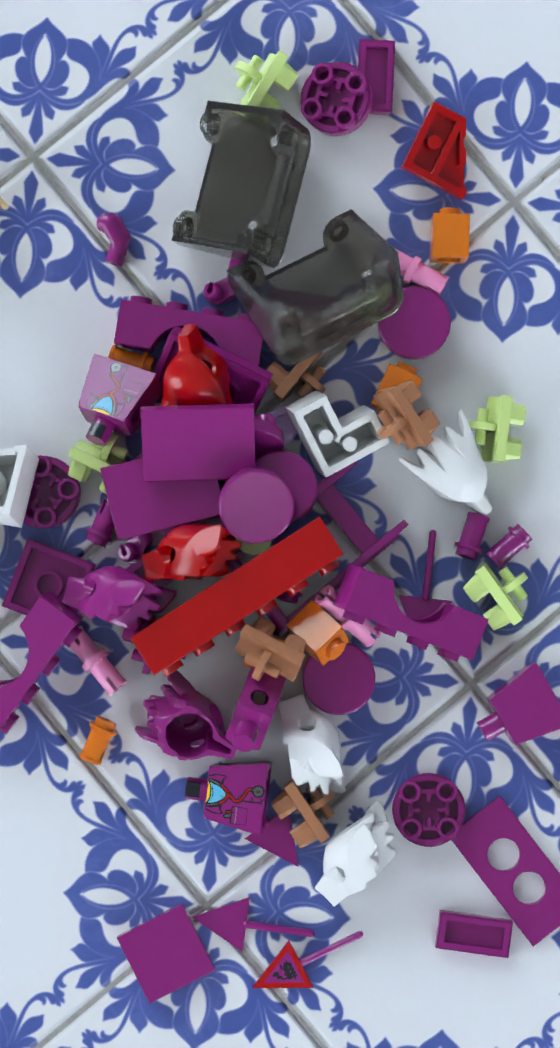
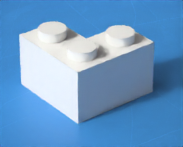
[285,390,390,477]

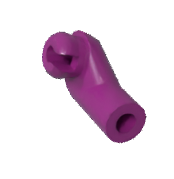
[96,212,131,267]
[203,259,247,305]
[118,533,153,563]

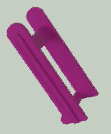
[228,462,408,637]

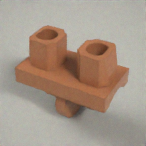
[267,335,327,402]
[373,380,440,450]
[235,617,306,682]
[271,778,336,848]

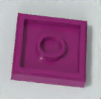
[2,538,97,616]
[117,903,215,1004]

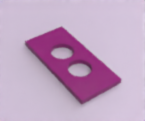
[451,796,560,947]

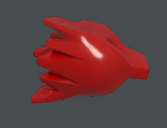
[161,324,233,406]
[141,523,242,581]

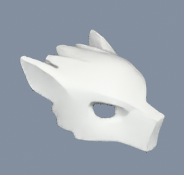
[398,410,493,515]
[278,694,346,794]
[315,800,397,907]

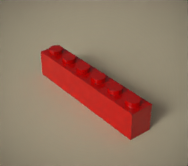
[130,516,343,677]

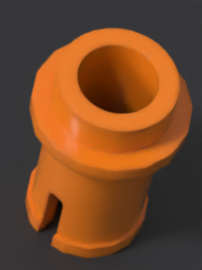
[108,345,155,372]
[79,716,117,765]

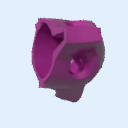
[62,566,177,630]
[134,670,237,760]

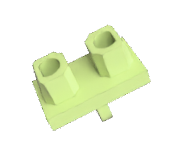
[234,50,299,119]
[468,395,527,463]
[68,432,128,494]
[463,562,528,630]

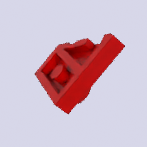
[400,101,466,200]

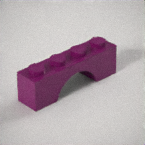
[114,296,266,366]
[333,564,489,662]
[0,591,83,735]

